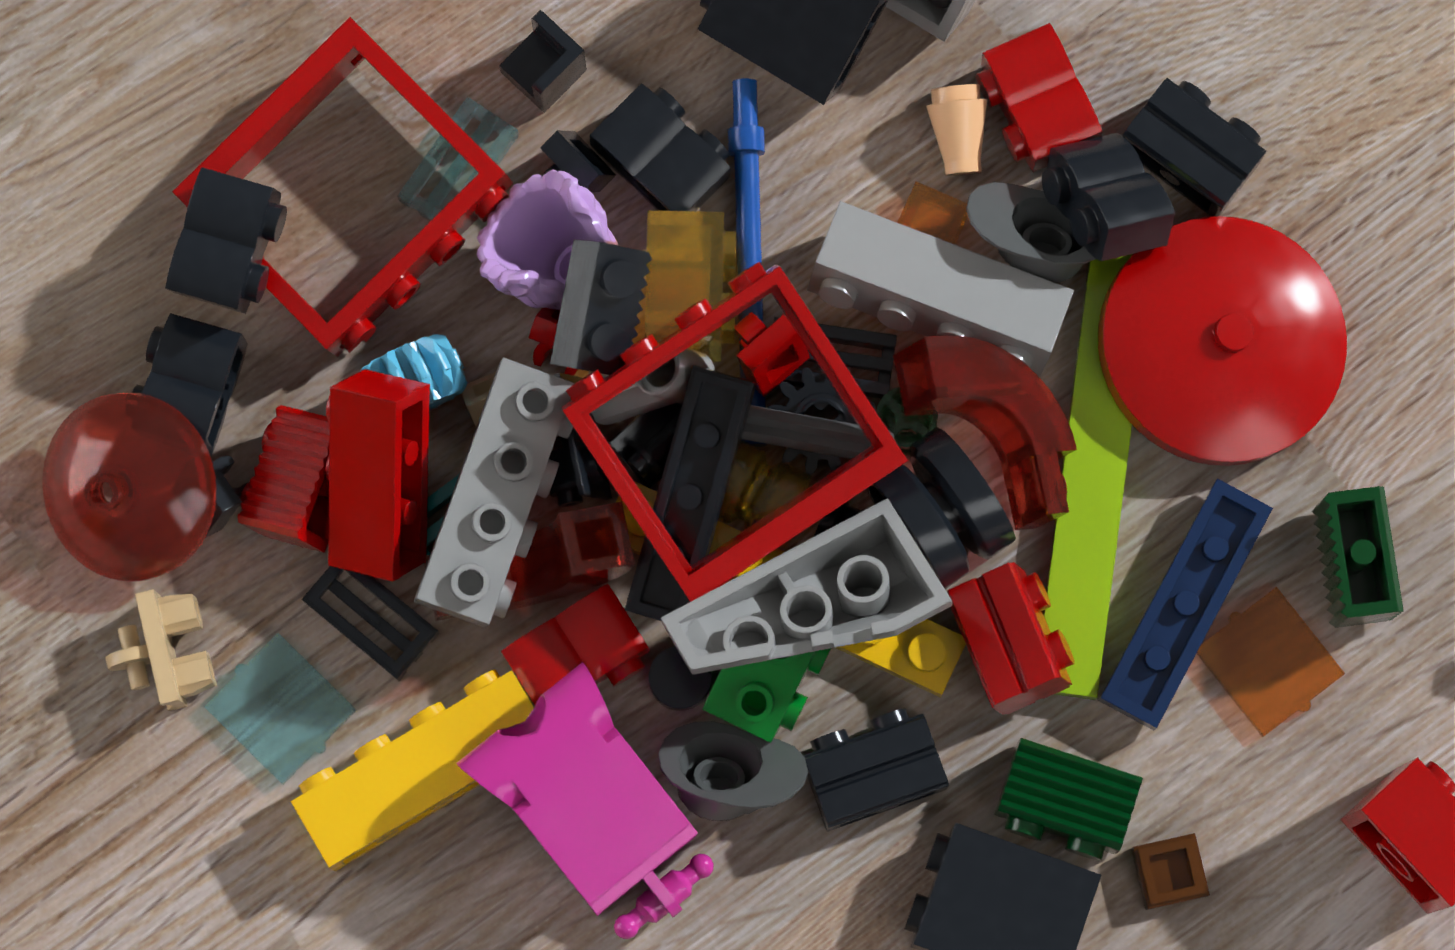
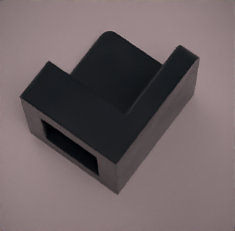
[499,10,587,113]

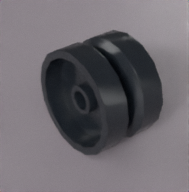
[866,427,1016,589]

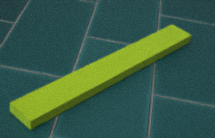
[1043,254,1133,700]

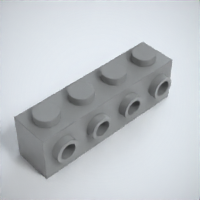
[807,201,1074,379]
[413,357,575,628]

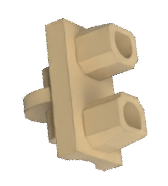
[105,589,217,711]

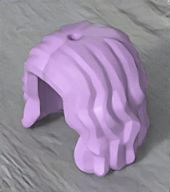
[477,169,618,310]

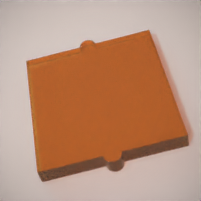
[1196,587,1345,737]

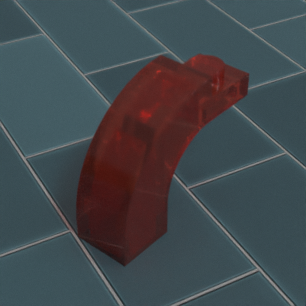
[893,335,1077,530]
[423,501,635,621]

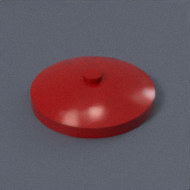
[1098,216,1347,466]

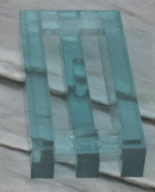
[397,96,519,221]

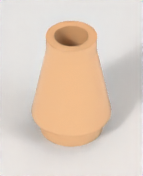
[926,84,987,176]

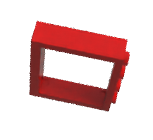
[172,17,514,357]
[562,262,908,602]

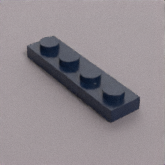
[1098,478,1273,731]

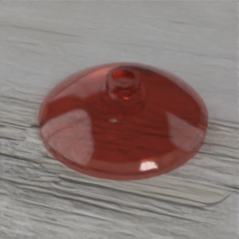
[42,392,216,582]

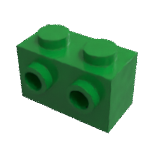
[702,648,832,743]

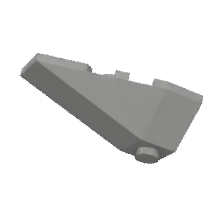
[661,498,952,675]

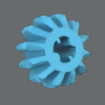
[361,334,468,411]

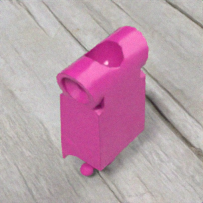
[456,662,714,939]

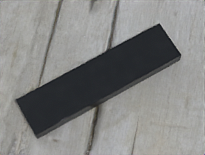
[624,365,757,621]

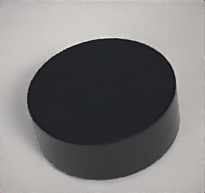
[649,646,712,711]

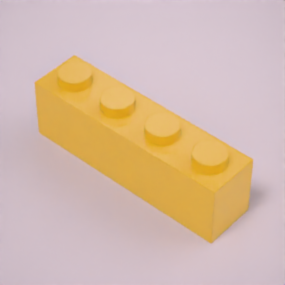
[290,669,534,872]

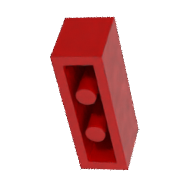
[325,369,430,582]

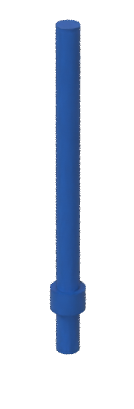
[727,78,767,448]

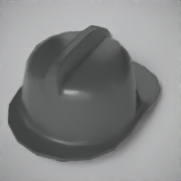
[966,182,1096,283]
[658,721,808,821]

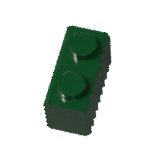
[1312,486,1404,628]
[994,738,1143,861]

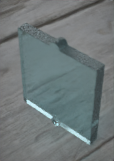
[204,633,357,785]

